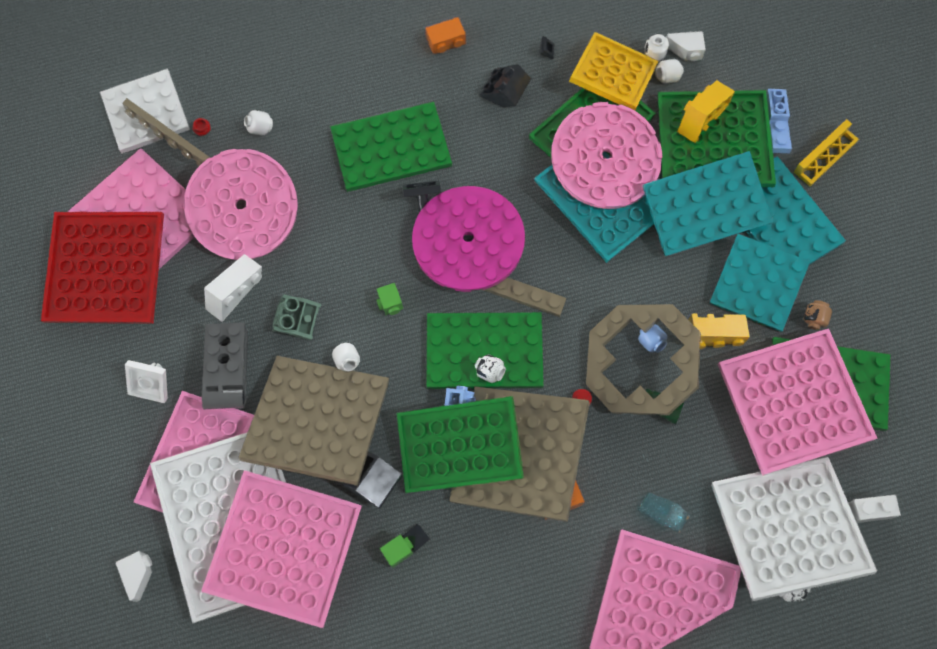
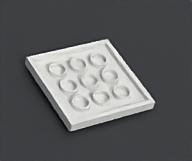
[100,69,190,154]

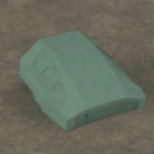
[272,294,321,340]

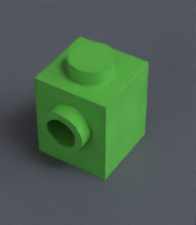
[376,283,403,315]
[380,534,413,568]

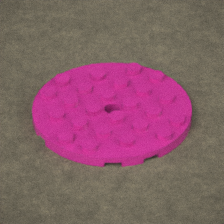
[412,186,525,292]

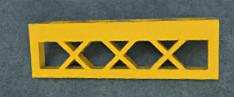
[793,119,859,186]

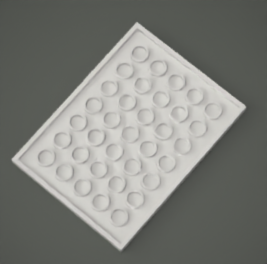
[150,432,286,623]

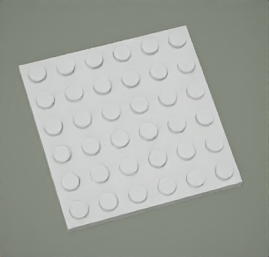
[711,457,877,601]

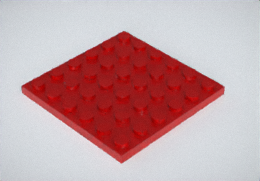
[41,212,164,324]

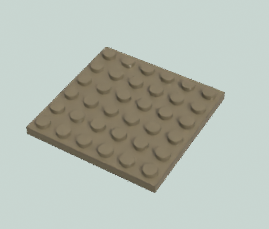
[239,356,389,486]
[450,387,590,522]

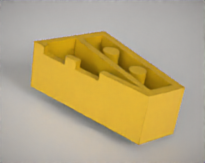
[677,80,735,143]
[688,313,750,349]

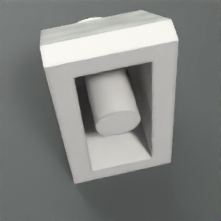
[666,32,705,61]
[115,551,152,602]

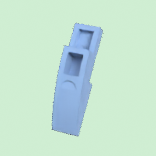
[767,89,792,153]

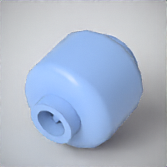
[638,324,668,353]

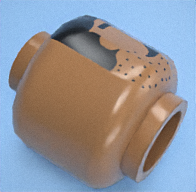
[803,300,832,330]

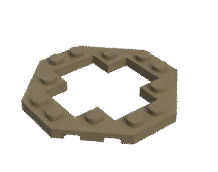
[586,304,701,415]

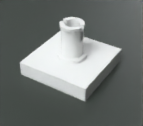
[125,360,168,403]

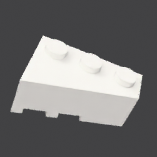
[204,254,262,322]

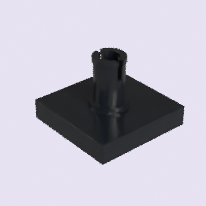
[403,180,441,212]

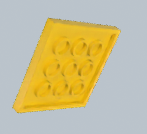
[569,32,658,111]

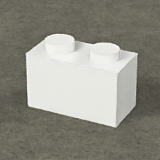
[848,495,900,523]

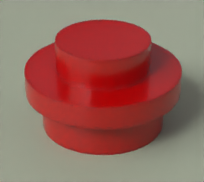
[192,118,211,136]
[572,389,592,405]

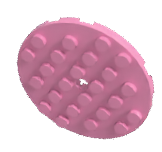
[551,102,662,209]
[184,149,298,260]

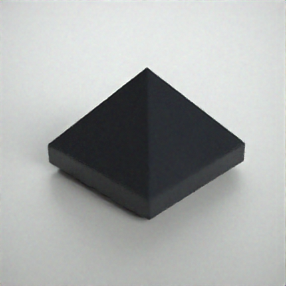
[539,36,555,60]
[402,523,430,552]

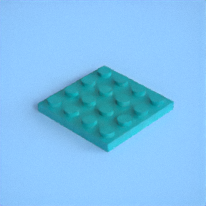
[709,234,810,332]

